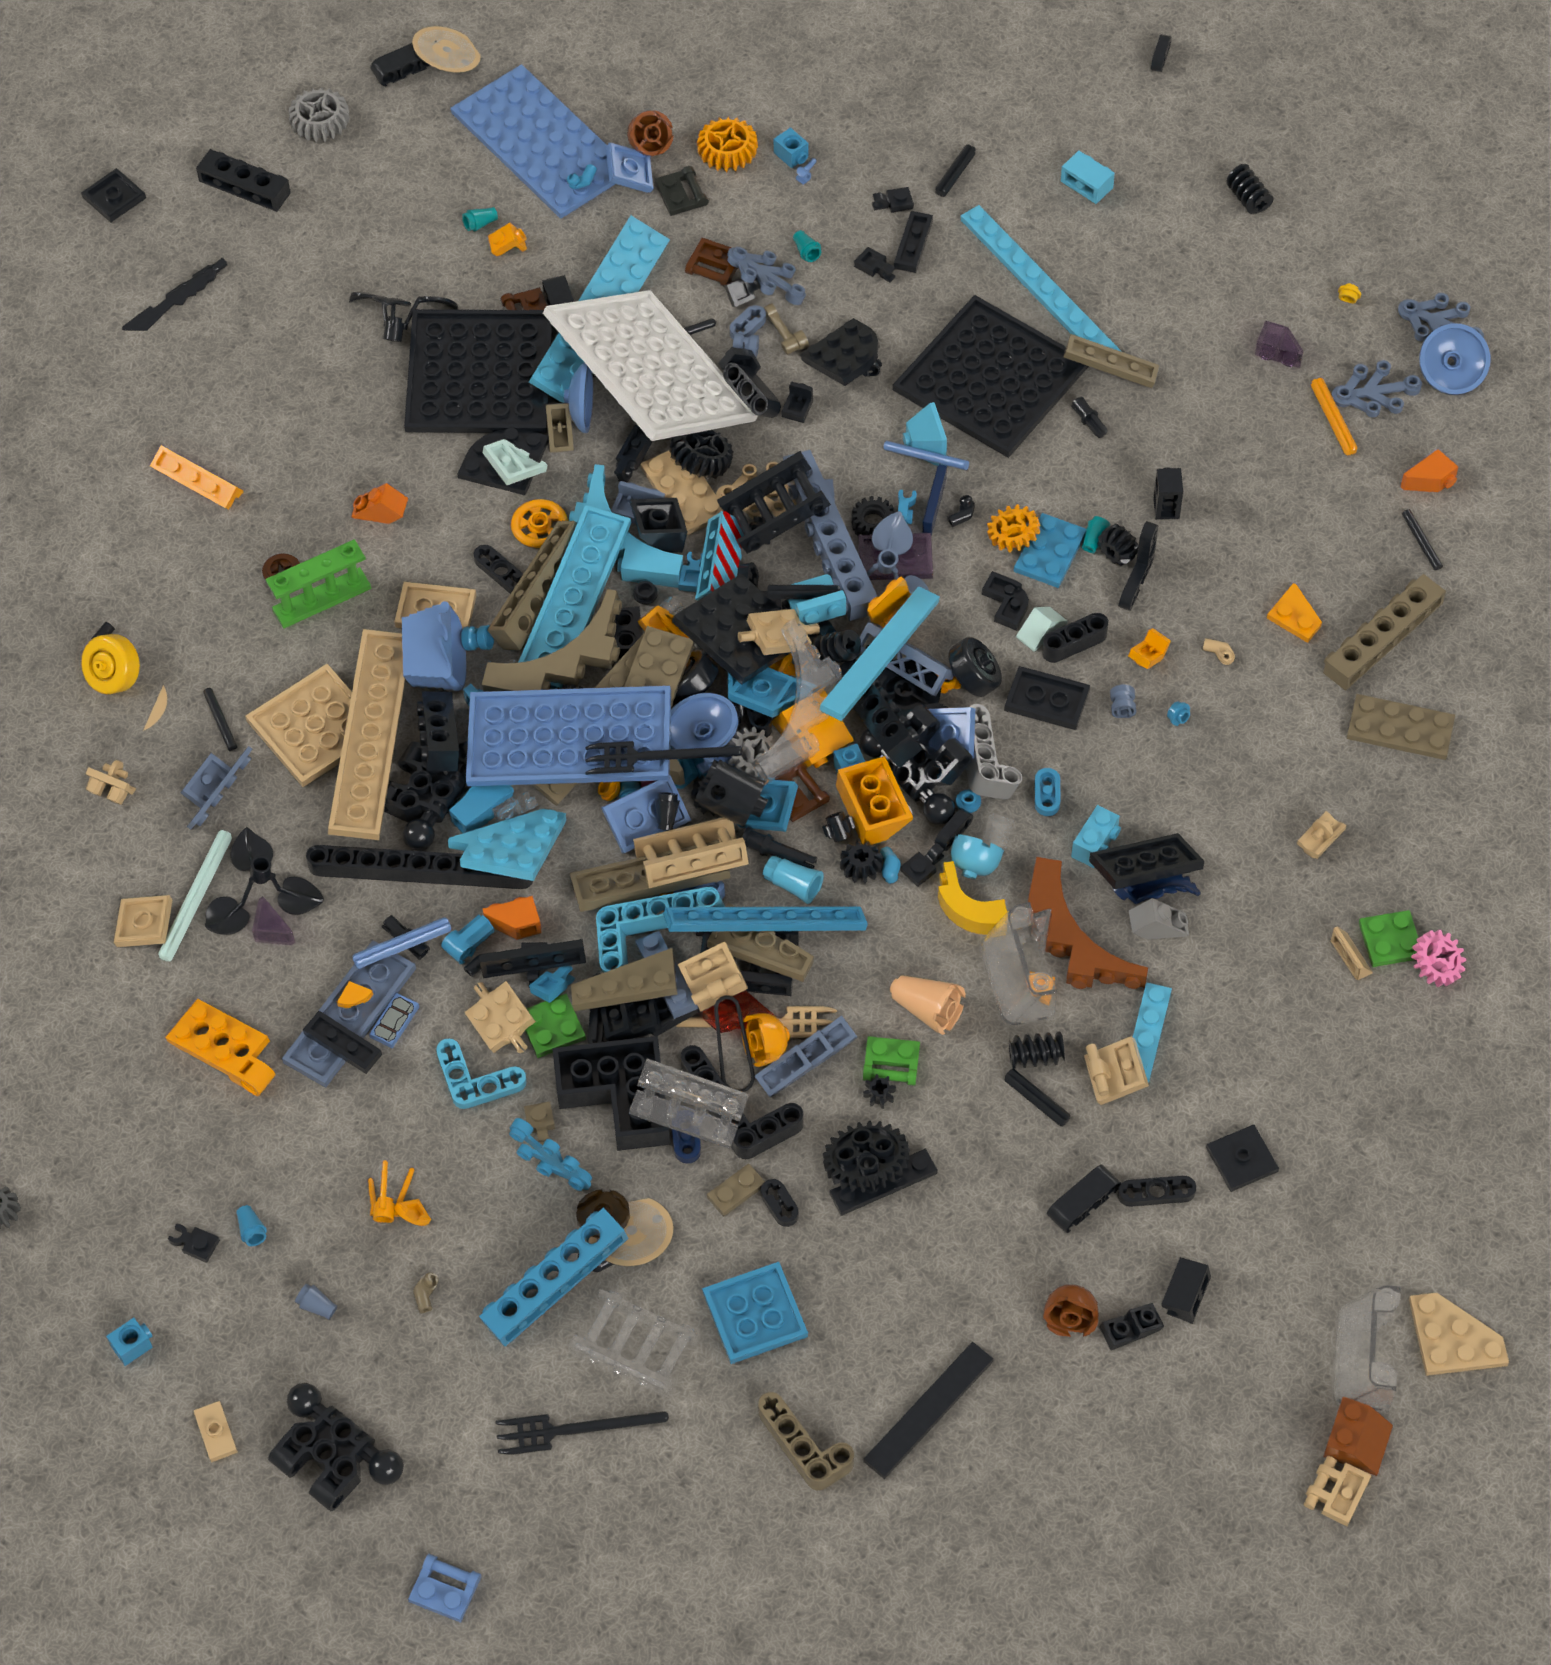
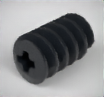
[1226,164,1274,214]
[806,629,861,666]
[1009,1031,1065,1069]

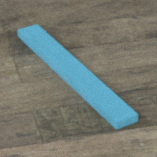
[820,586,940,721]

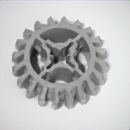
[288,87,349,143]

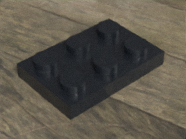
[1004,666,1090,730]

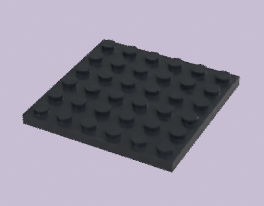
[892,295,1089,458]
[404,309,553,433]

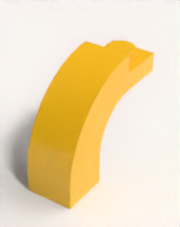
[938,861,1009,935]

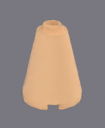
[890,975,966,1035]

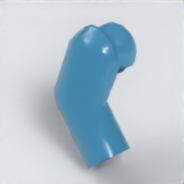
[880,846,901,884]

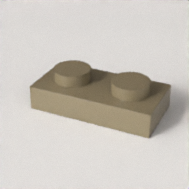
[707,1163,765,1217]

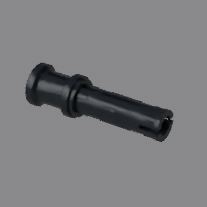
[742,826,818,869]

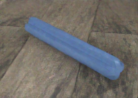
[352,917,451,969]

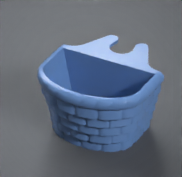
[402,601,467,691]

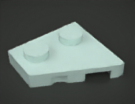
[483,439,547,485]

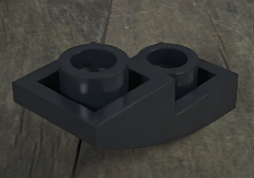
[1099,1303,1164,1350]

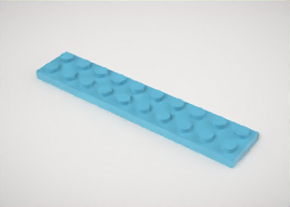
[529,215,670,403]

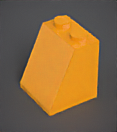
[772,689,854,769]

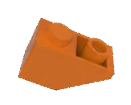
[351,483,408,524]
[483,896,542,940]

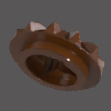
[262,553,300,579]

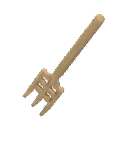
[676,1006,837,1038]

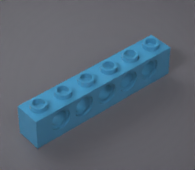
[479,1208,629,1347]

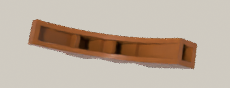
[1025,857,1148,989]

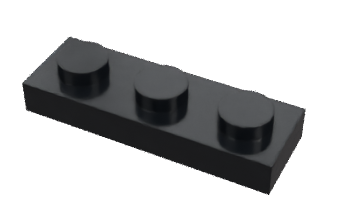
[894,211,933,273]
[303,1011,382,1074]

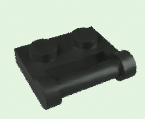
[655,166,709,216]

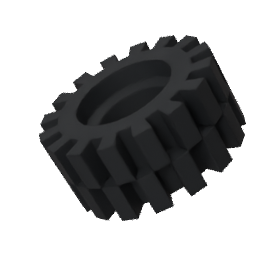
[852,496,895,542]

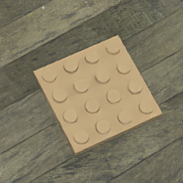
[245,664,352,787]

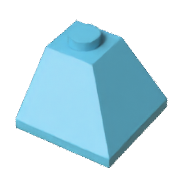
[903,402,947,466]

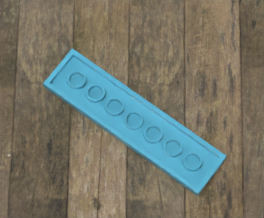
[518,505,631,689]

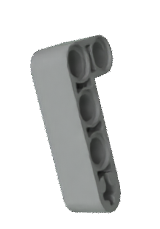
[966,704,1022,799]

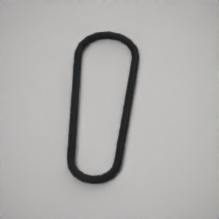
[714,995,755,1093]

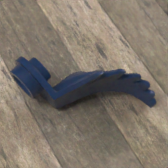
[1112,874,1201,904]

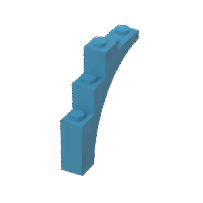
[449,683,514,833]

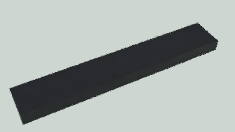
[863,1341,994,1480]

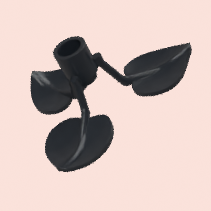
[349,292,458,342]
[205,827,324,935]

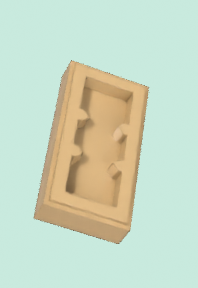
[193,1401,238,1462]

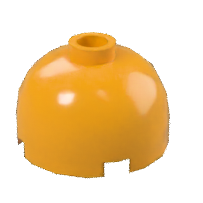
[741,1013,790,1067]

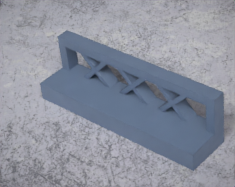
[860,622,954,696]

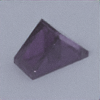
[252,896,295,945]

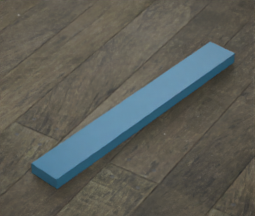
[663,906,868,932]

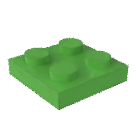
[1359,910,1418,967]
[525,994,586,1058]

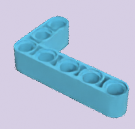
[596,887,725,973]

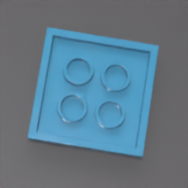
[702,1262,808,1364]

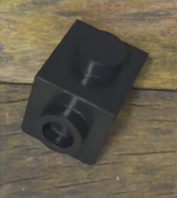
[718,347,761,373]
[781,382,813,423]

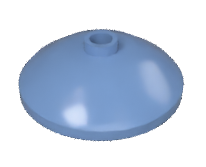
[1419,323,1490,395]
[564,362,593,433]
[670,693,738,749]

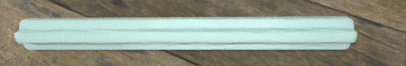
[158,830,232,962]

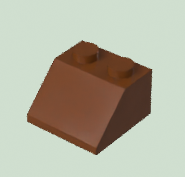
[1323,1396,1393,1476]

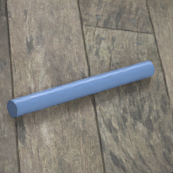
[884,441,969,470]

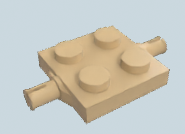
[738,609,820,655]
[464,981,536,1053]

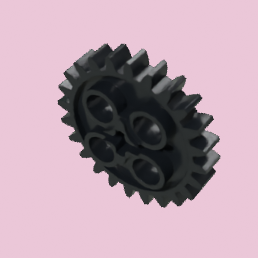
[823,1121,910,1192]

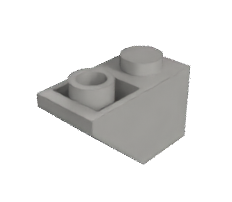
[1129,898,1189,940]

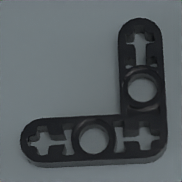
[1118,521,1159,611]

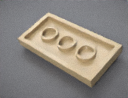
[640,451,723,535]

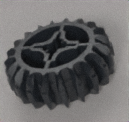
[669,430,734,479]

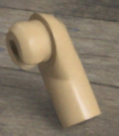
[1203,638,1235,665]

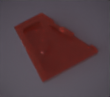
[703,990,775,1033]

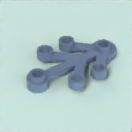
[727,247,806,305]
[1398,293,1484,341]
[1332,360,1422,418]

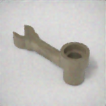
[764,303,809,355]

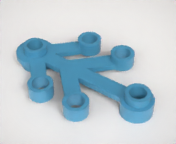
[509,1118,592,1191]

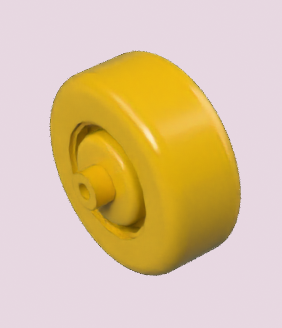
[81,634,140,694]

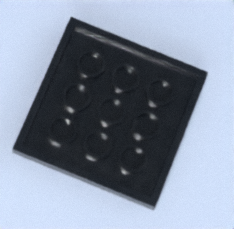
[672,574,811,685]

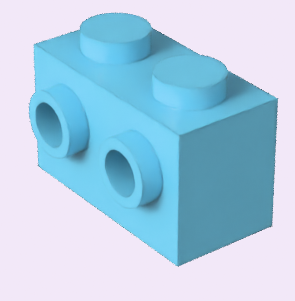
[1061,151,1115,204]
[1071,805,1121,868]

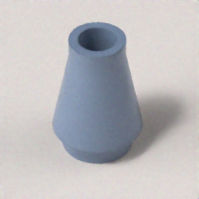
[295,1284,338,1320]

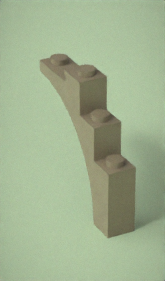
[482,589,622,692]

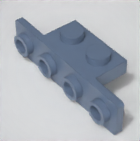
[180,746,252,830]

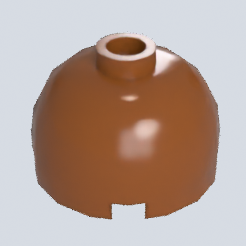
[627,110,673,157]
[1043,1285,1099,1337]

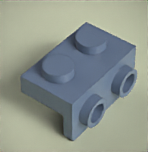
[611,481,665,524]

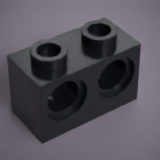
[1153,467,1183,520]
[614,606,643,662]

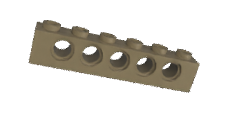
[487,521,577,650]
[1323,574,1446,691]

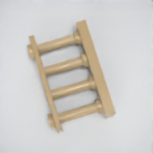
[633,817,749,888]

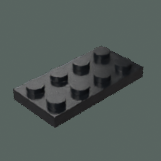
[1089,833,1205,889]

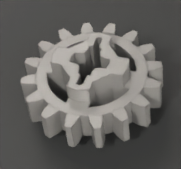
[727,727,780,779]

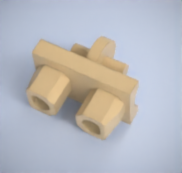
[86,760,136,805]
[1297,811,1346,859]

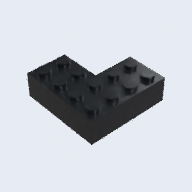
[552,1036,670,1151]

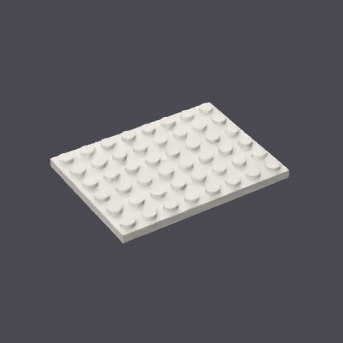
[543,290,758,441]

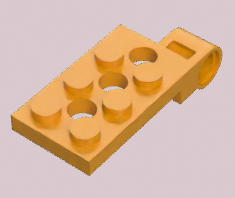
[165,998,275,1096]

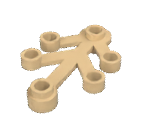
[716,462,789,519]

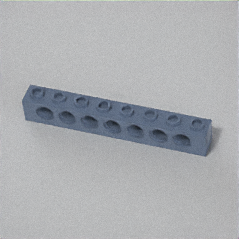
[783,450,877,621]

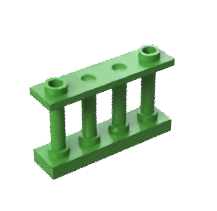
[265,539,371,629]

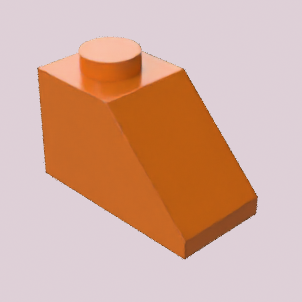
[1401,449,1458,492]

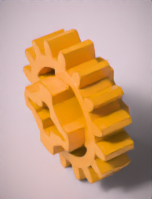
[987,504,1040,552]

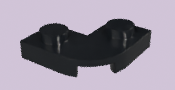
[982,571,1029,630]

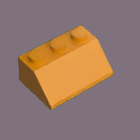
[836,756,913,845]

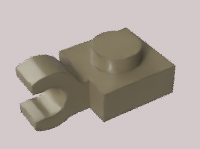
[524,1102,555,1145]

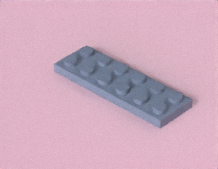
[282,941,416,1088]

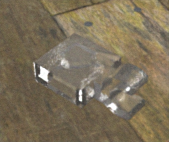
[492,791,538,823]

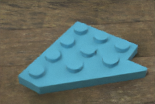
[448,809,566,881]

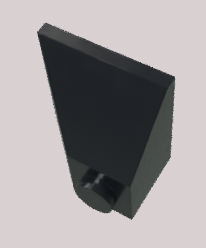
[630,498,688,553]

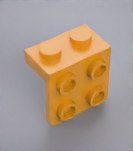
[867,576,911,628]

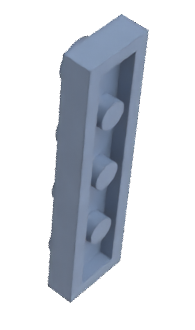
[635,931,698,1019]

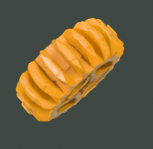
[697,116,758,173]

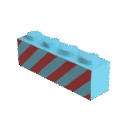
[695,510,744,601]

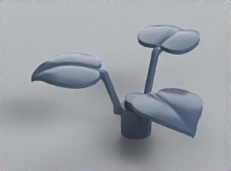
[827,511,929,594]

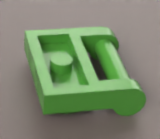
[863,1036,920,1086]

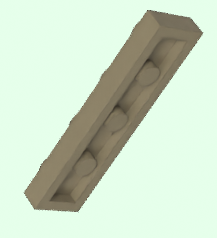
[1064,334,1159,388]

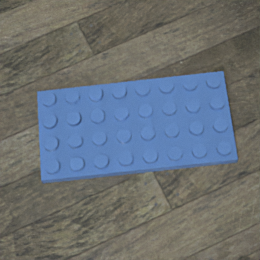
[451,64,615,219]
[466,686,671,786]

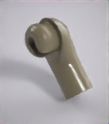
[413,1272,439,1314]

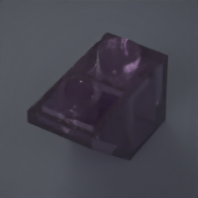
[1255,321,1304,368]

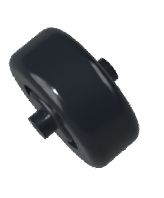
[948,637,1002,697]
[673,649,719,705]

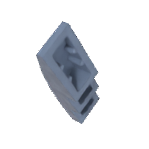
[755,1015,858,1098]

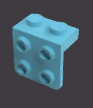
[787,574,846,625]

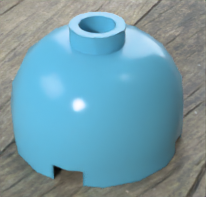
[951,835,1004,879]

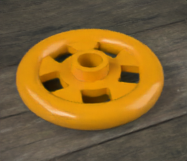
[511,499,568,548]

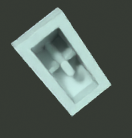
[1016,607,1068,651]

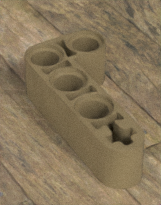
[758,1392,854,1490]

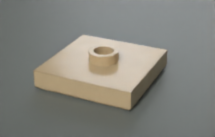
[114,895,173,947]

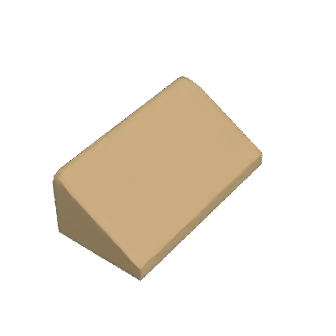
[1331,926,1373,980]

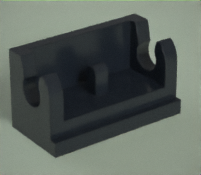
[1161,1257,1211,1324]

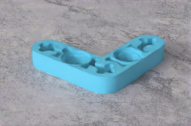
[436,1038,527,1109]

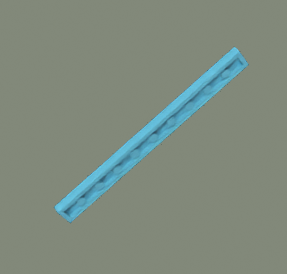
[961,205,1122,352]

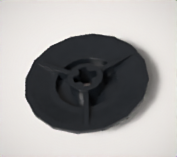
[877,659,942,717]

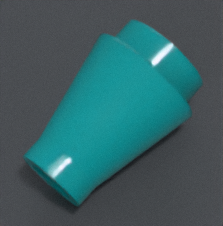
[462,207,498,232]
[793,230,822,262]
[1082,516,1111,554]

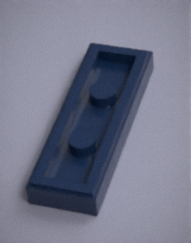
[922,464,947,536]

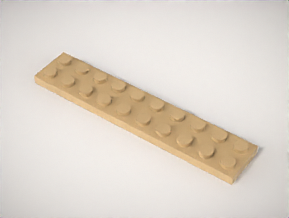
[328,629,406,840]

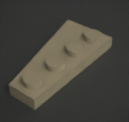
[707,902,814,982]
[571,948,677,1011]

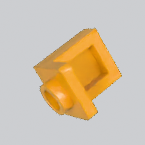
[488,223,527,256]
[1128,628,1171,670]

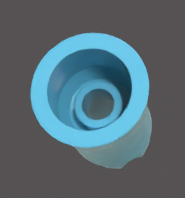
[763,856,824,904]

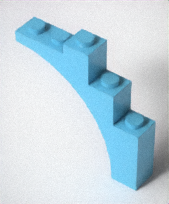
[569,464,683,588]

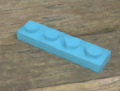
[1133,982,1172,1082]

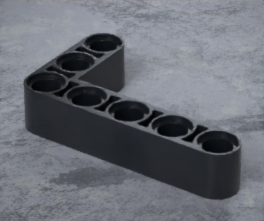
[681,1045,804,1160]

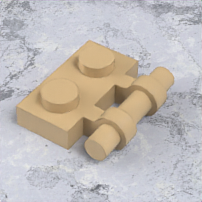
[1304,1456,1372,1527]

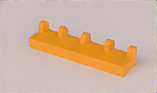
[150,445,243,509]

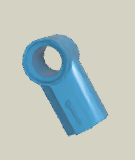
[441,915,495,964]

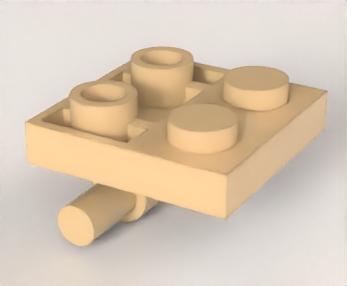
[678,941,748,1011]
[1084,1036,1149,1105]

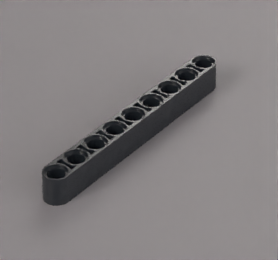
[306,845,533,889]

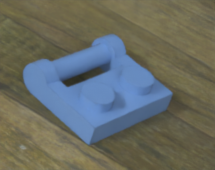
[408,1554,481,1622]

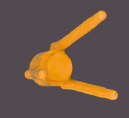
[368,1160,415,1223]

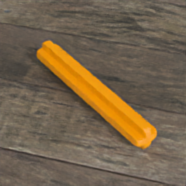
[1311,377,1358,456]

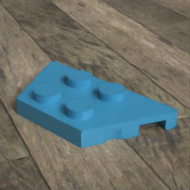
[728,667,816,718]

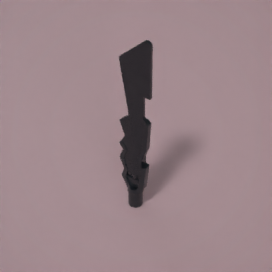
[122,258,228,331]

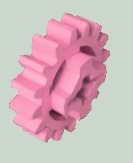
[1411,930,1466,987]

